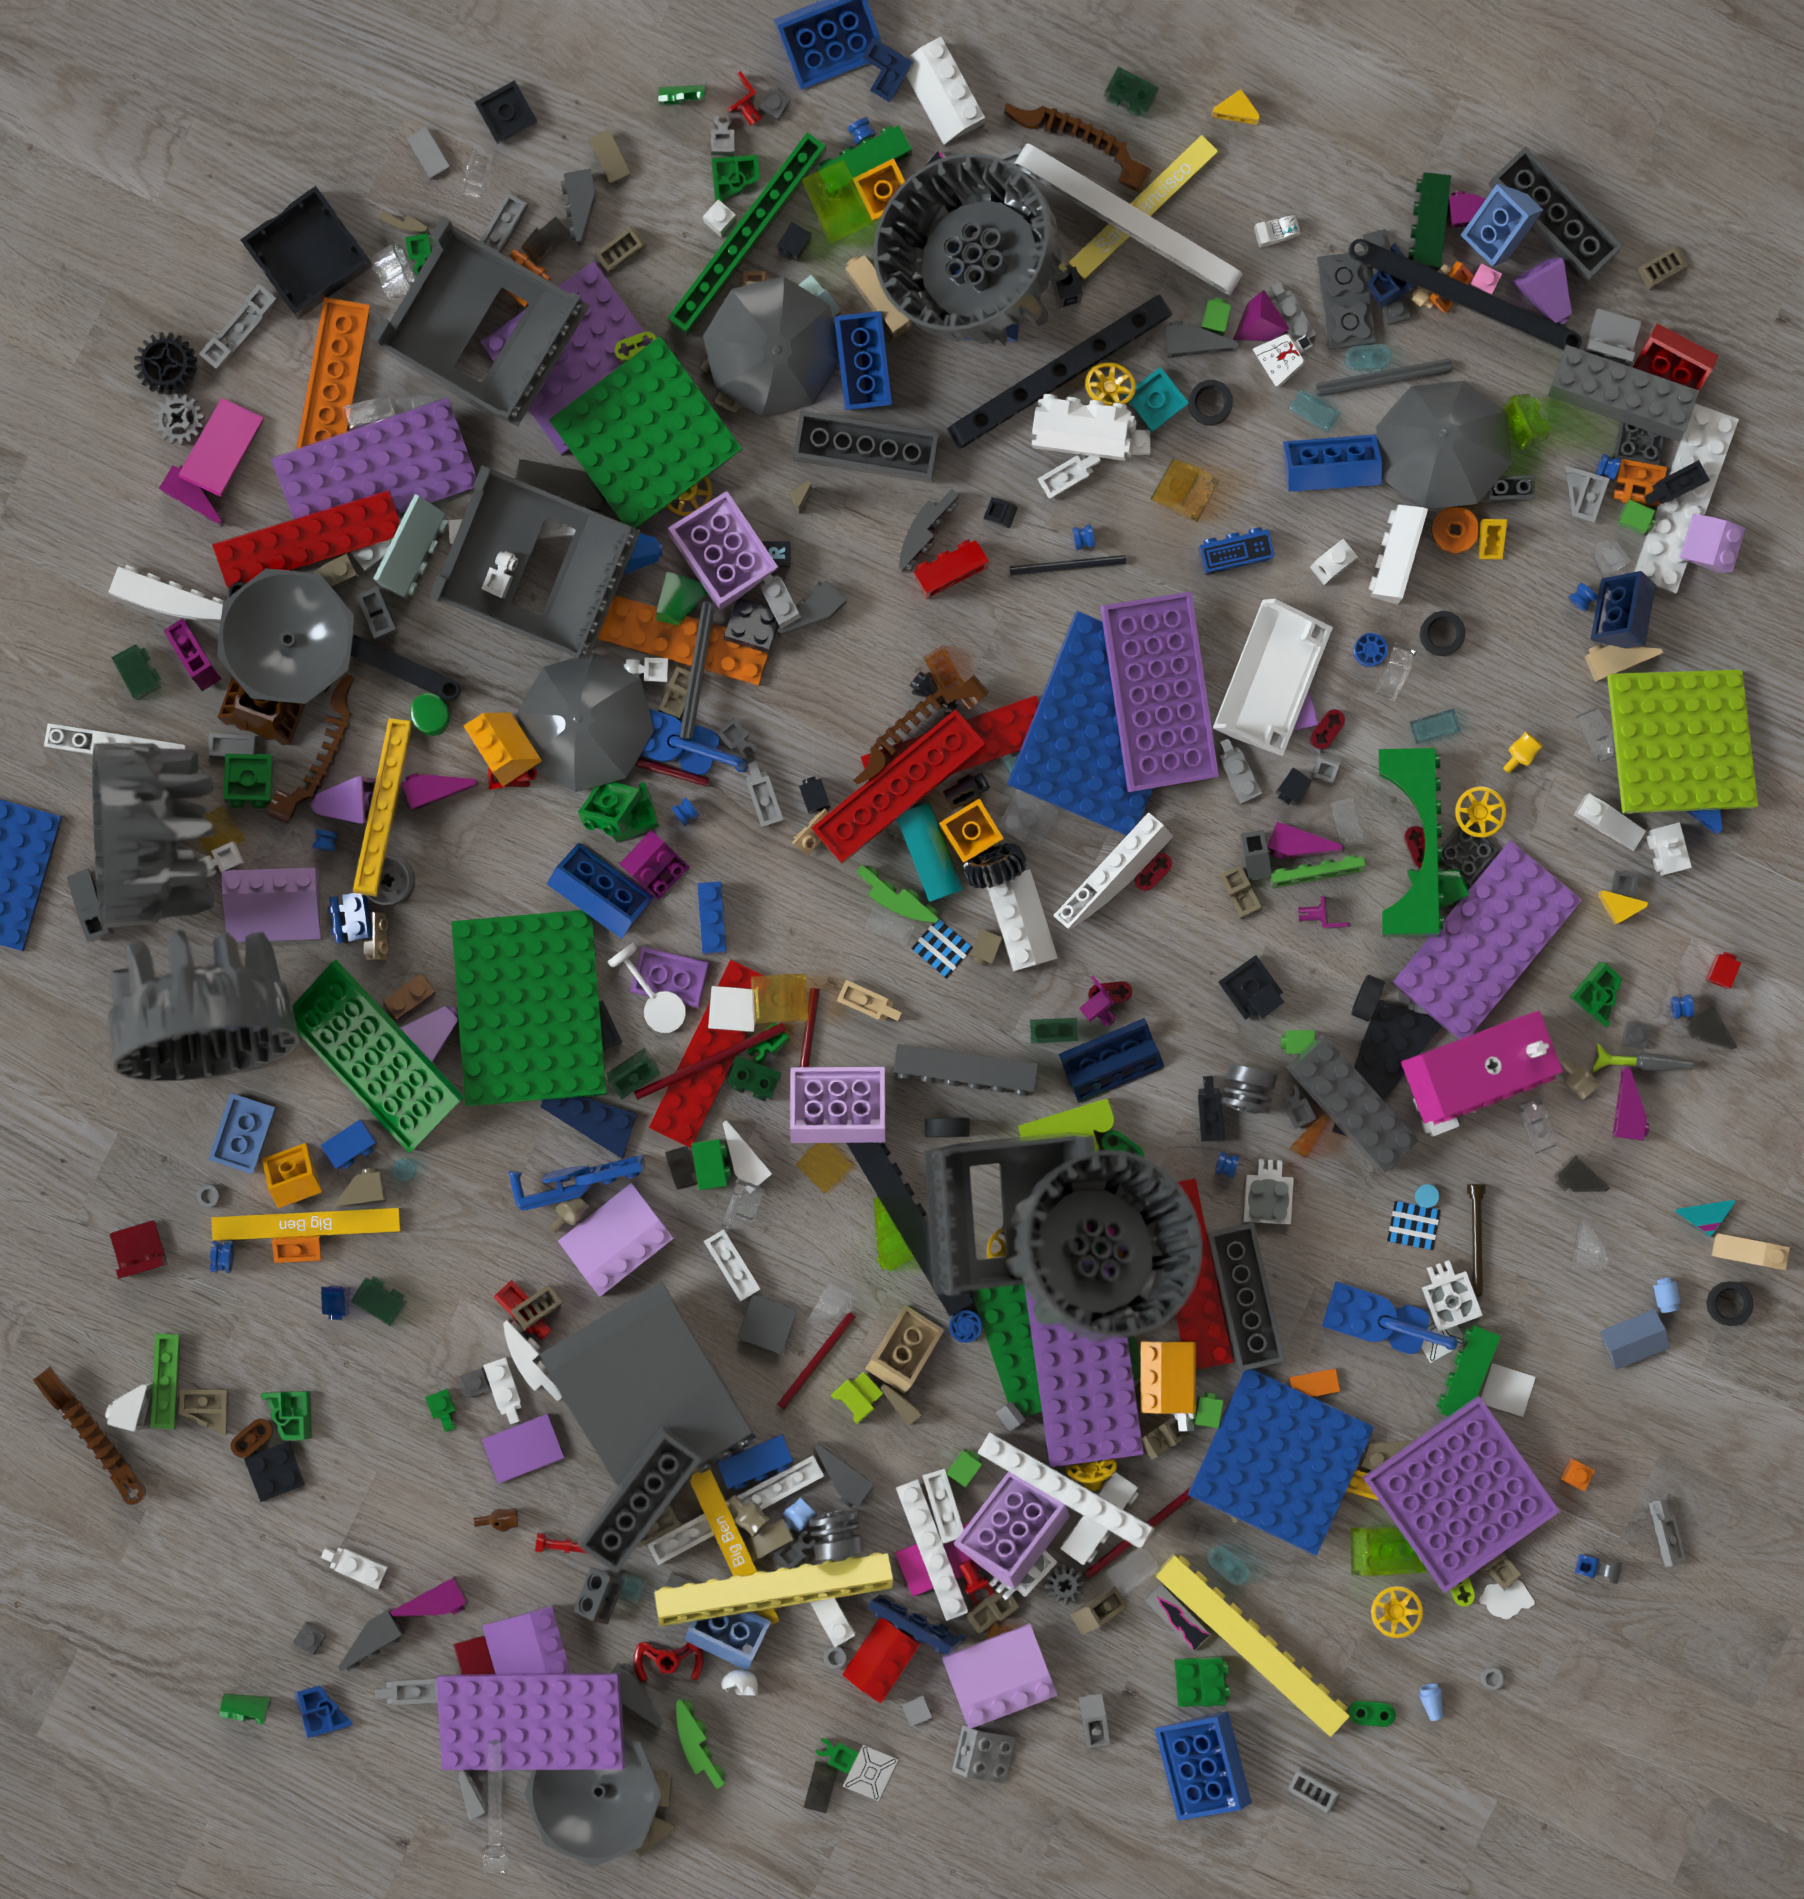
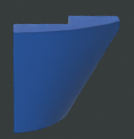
[294,1685,353,1738]

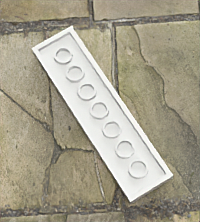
[1634,403,1739,594]

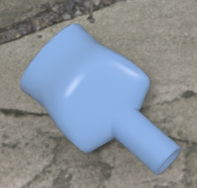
[782,1497,817,1532]

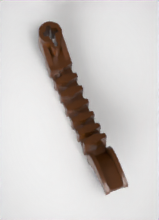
[1004,103,1152,193]
[267,674,354,824]
[853,675,989,785]
[33,1366,146,1505]

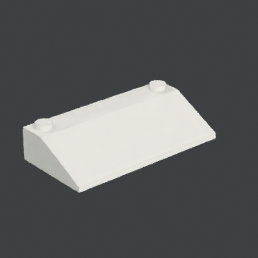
[1213,599,1333,756]

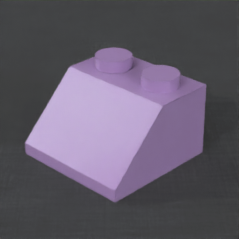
[1679,514,1746,573]

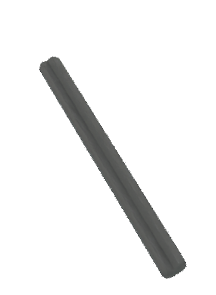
[1315,358,1453,396]
[680,602,715,740]

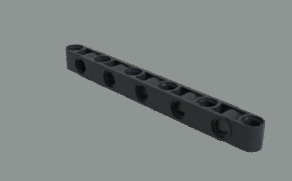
[947,294,1173,449]

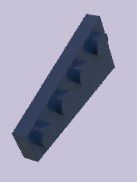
[541,1097,637,1159]
[868,1595,967,1655]

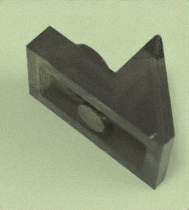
[521,217,571,265]
[665,1146,698,1190]
[803,1761,838,1813]

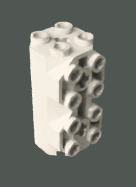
[1032,394,1137,461]

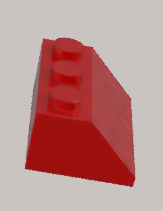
[1632,323,1718,391]
[913,539,989,599]
[842,1618,920,1704]

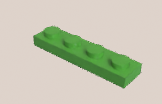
[1271,855,1365,889]
[150,1333,180,1429]

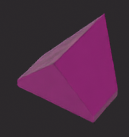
[1233,290,1289,341]

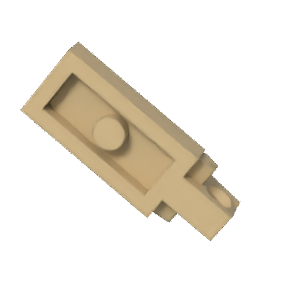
[837,980,902,1022]

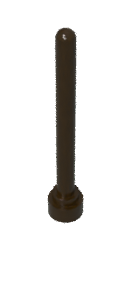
[1467,1184,1486,1297]

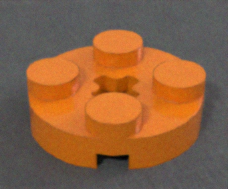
[1431,507,1478,554]

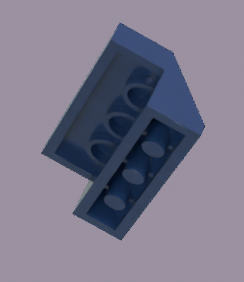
[1058,1018,1164,1103]

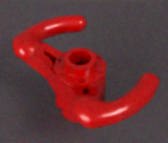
[634,1641,704,1682]

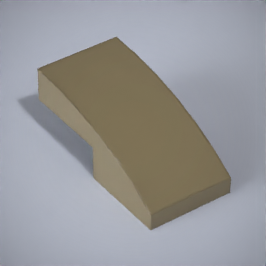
[588,129,630,183]
[379,210,430,235]
[658,666,691,721]
[1219,865,1262,920]
[1141,1416,1188,1460]
[744,1519,794,1562]
[1483,1552,1522,1591]
[964,1587,1019,1634]

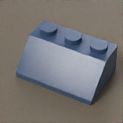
[1461,184,1543,267]
[684,1612,771,1671]

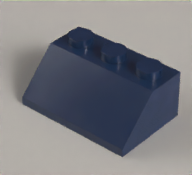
[1590,571,1656,649]

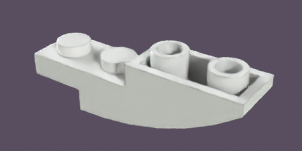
[503,1319,562,1402]

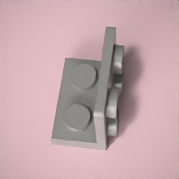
[1584,309,1641,366]
[952,1725,1016,1783]

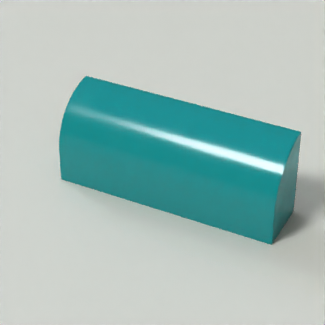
[897,803,964,903]

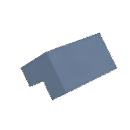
[1600,1309,1670,1370]

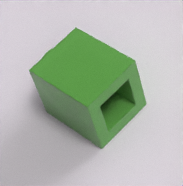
[1201,298,1231,336]
[1617,500,1656,535]
[1280,1030,1315,1054]
[1194,1392,1223,1428]
[946,1449,982,1487]

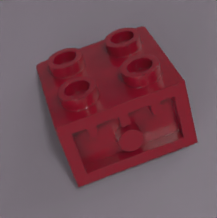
[110,1220,168,1279]

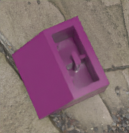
[619,830,690,900]

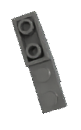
[1478,475,1535,504]
[899,489,959,572]

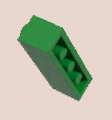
[817,125,912,197]
[1436,1325,1501,1416]

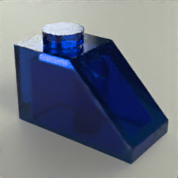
[321,1286,351,1320]

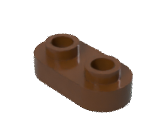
[231,1418,273,1458]

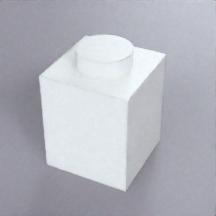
[703,200,737,237]

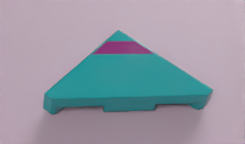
[1674,1200,1736,1237]

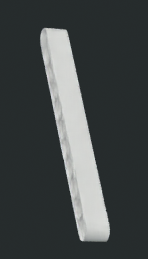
[1014,144,1243,295]

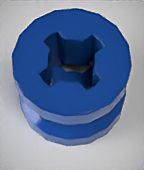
[847,117,876,145]
[1595,453,1621,481]
[1072,524,1095,551]
[1568,583,1598,612]
[671,797,700,826]
[312,829,339,852]
[1670,994,1694,1019]
[1215,1152,1239,1179]

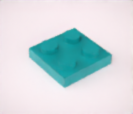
[1123,367,1189,433]

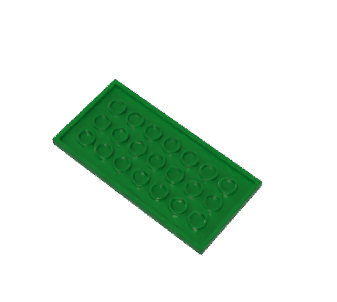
[292,959,464,1154]

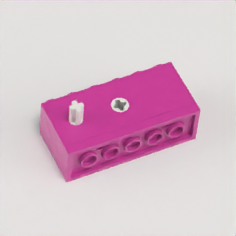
[1401,1010,1563,1125]

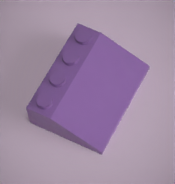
[482,1605,571,1674]

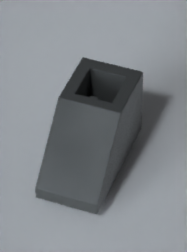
[1240,829,1272,881]

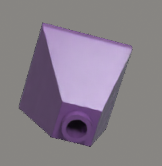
[1510,258,1572,325]
[312,776,376,825]
[401,1006,459,1064]

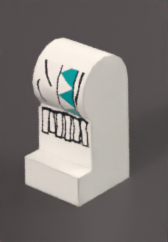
[1254,215,1301,248]

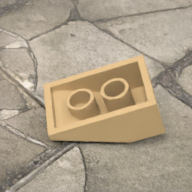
[865,1305,944,1394]

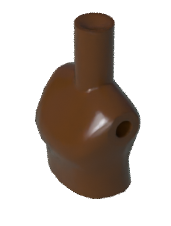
[474,1508,518,1532]

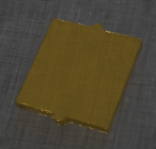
[199,805,246,859]
[795,1143,851,1193]

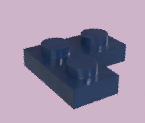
[862,38,914,103]

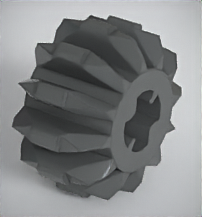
[1045,1564,1085,1605]

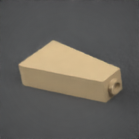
[845,255,912,340]

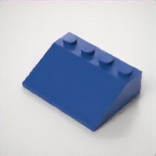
[773,0,882,90]
[1155,1711,1252,1821]

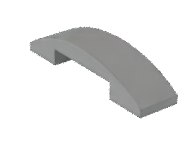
[199,284,277,369]

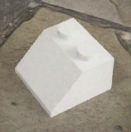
[105,1382,153,1432]

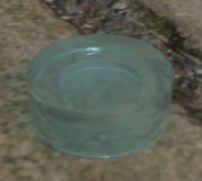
[392,1158,416,1182]

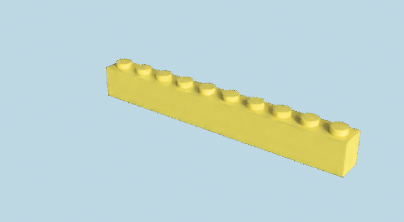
[654,1553,893,1627]
[1154,1554,1350,1737]

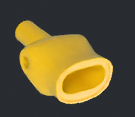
[1503,731,1543,774]

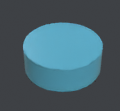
[1415,1184,1439,1208]

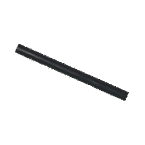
[1009,555,1126,576]

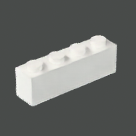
[1060,1471,1138,1565]

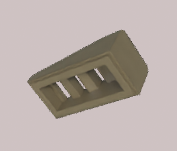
[595,226,648,272]
[1637,246,1688,290]
[511,1284,563,1330]
[881,1383,923,1425]

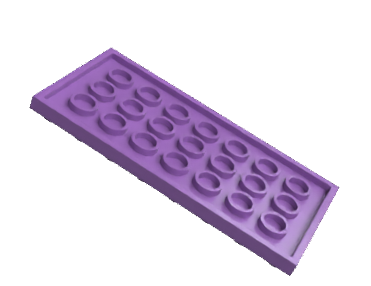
[271,397,477,519]
[1100,591,1219,792]
[1392,840,1582,1039]
[1025,1268,1143,1467]
[436,1673,625,1770]

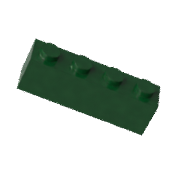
[1407,172,1451,271]

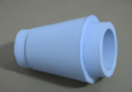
[1419,1683,1444,1721]

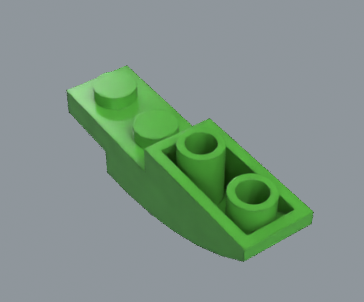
[856,865,939,924]
[676,1697,727,1789]

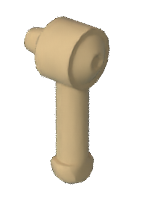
[1411,264,1450,309]

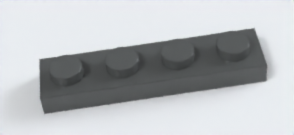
[1362,229,1411,325]

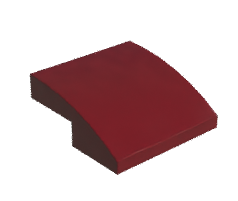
[453,1635,495,1674]

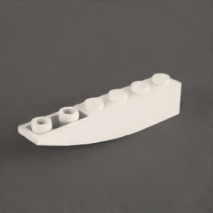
[108,565,224,622]
[44,723,191,755]
[1053,812,1173,930]

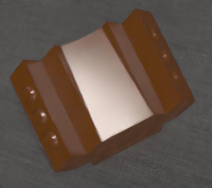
[217,676,305,745]

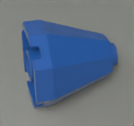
[623,534,663,575]

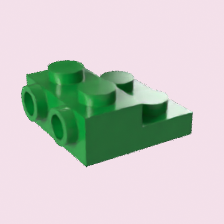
[223,753,273,809]
[578,782,642,836]
[1174,1656,1230,1707]

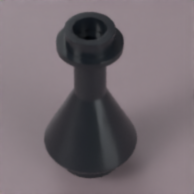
[909,671,959,715]

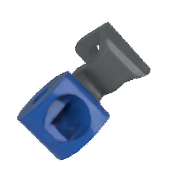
[1575,1554,1622,1584]

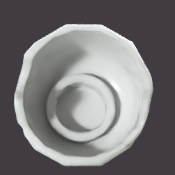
[721,1669,759,1695]

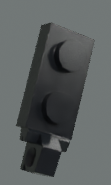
[1643,460,1710,505]
[1197,1076,1225,1141]

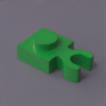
[405,233,432,276]
[747,1022,791,1064]
[815,1738,859,1774]

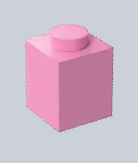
[1470,263,1502,295]

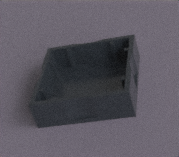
[240,186,373,319]

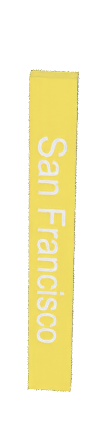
[1068,135,1218,280]

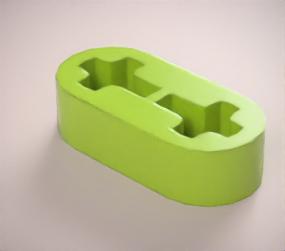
[615,332,657,362]
[1450,1576,1475,1607]

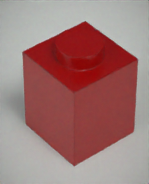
[1705,952,1741,989]

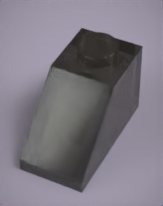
[1686,1006,1737,1050]
[1553,1155,1610,1192]

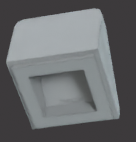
[1312,750,1342,784]

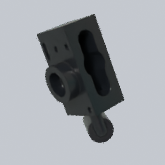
[943,773,990,810]

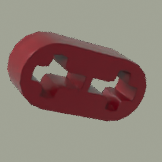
[1310,709,1345,750]
[1404,826,1425,869]
[1134,853,1172,891]
[1088,981,1133,1003]

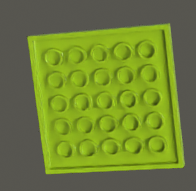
[1607,669,1758,813]

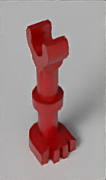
[535,1532,588,1554]

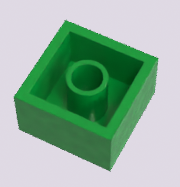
[691,1139,732,1190]

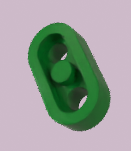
[1101,1130,1144,1158]
[1348,1700,1396,1727]

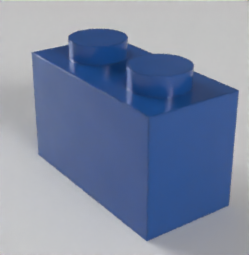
[321,1119,377,1170]

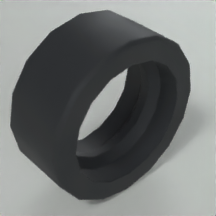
[1188,380,1233,426]
[1420,611,1466,657]
[1351,975,1385,1022]
[925,1118,970,1137]
[1706,1281,1754,1326]

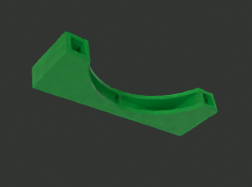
[1379,748,1444,938]

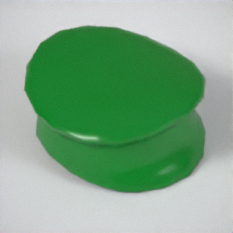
[410,693,450,736]

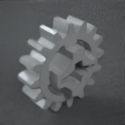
[153,394,205,446]

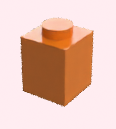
[1560,1458,1595,1492]

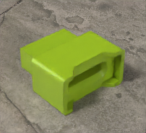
[831,1371,883,1424]

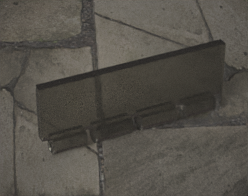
[515,459,606,512]

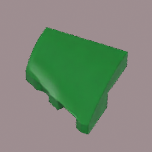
[659,84,706,105]
[711,154,760,202]
[656,572,708,626]
[612,782,660,843]
[1407,869,1469,909]
[1570,962,1622,1028]
[261,1391,312,1440]
[219,1694,271,1725]

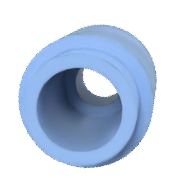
[1653,1277,1681,1313]

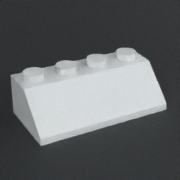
[906,37,985,145]
[1369,505,1428,605]
[987,869,1058,972]

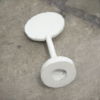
[607,943,686,1033]

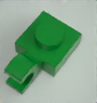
[425,1389,456,1432]

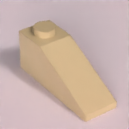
[1585,644,1663,682]
[1711,1233,1790,1271]

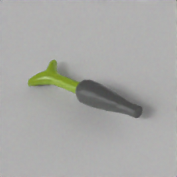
[1592,1044,1693,1073]

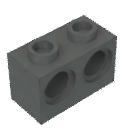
[356,586,399,642]
[574,1567,625,1625]

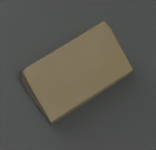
[789,481,812,514]

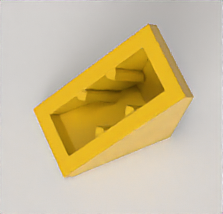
[1212,89,1260,125]
[1479,519,1507,559]
[1598,890,1648,924]

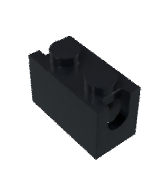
[1052,265,1083,308]

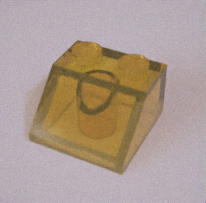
[1151,459,1219,522]
[751,973,808,1024]

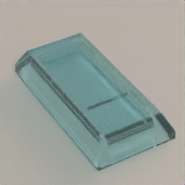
[1288,389,1339,433]
[1410,708,1461,744]

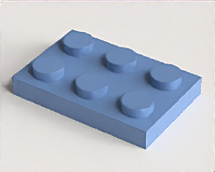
[208,1093,276,1174]

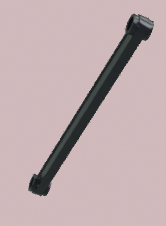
[1348,239,1582,351]
[228,582,461,701]

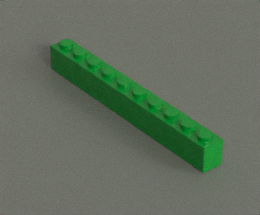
[667,132,826,336]

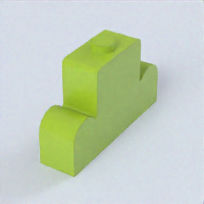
[1017,1098,1114,1151]

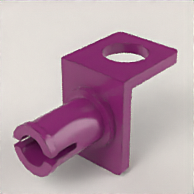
[1298,896,1351,929]
[1079,976,1116,1026]

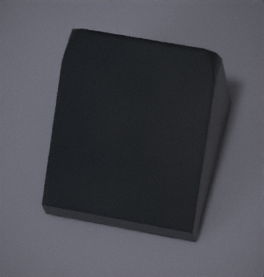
[983,497,1018,528]

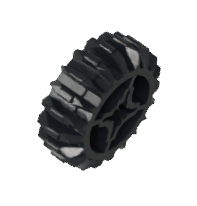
[134,332,198,395]
[963,843,1027,889]

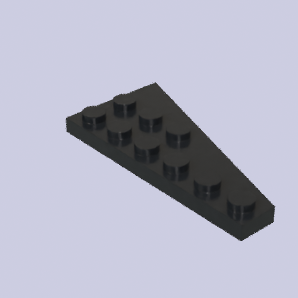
[1331,999,1442,1137]

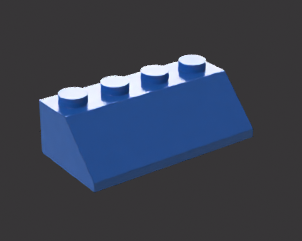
[834,311,892,410]
[1283,434,1382,492]
[546,842,653,939]

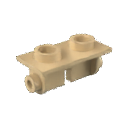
[792,809,829,856]
[363,912,388,960]

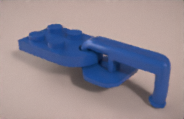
[641,708,748,775]
[508,1154,645,1211]
[1322,1282,1458,1354]

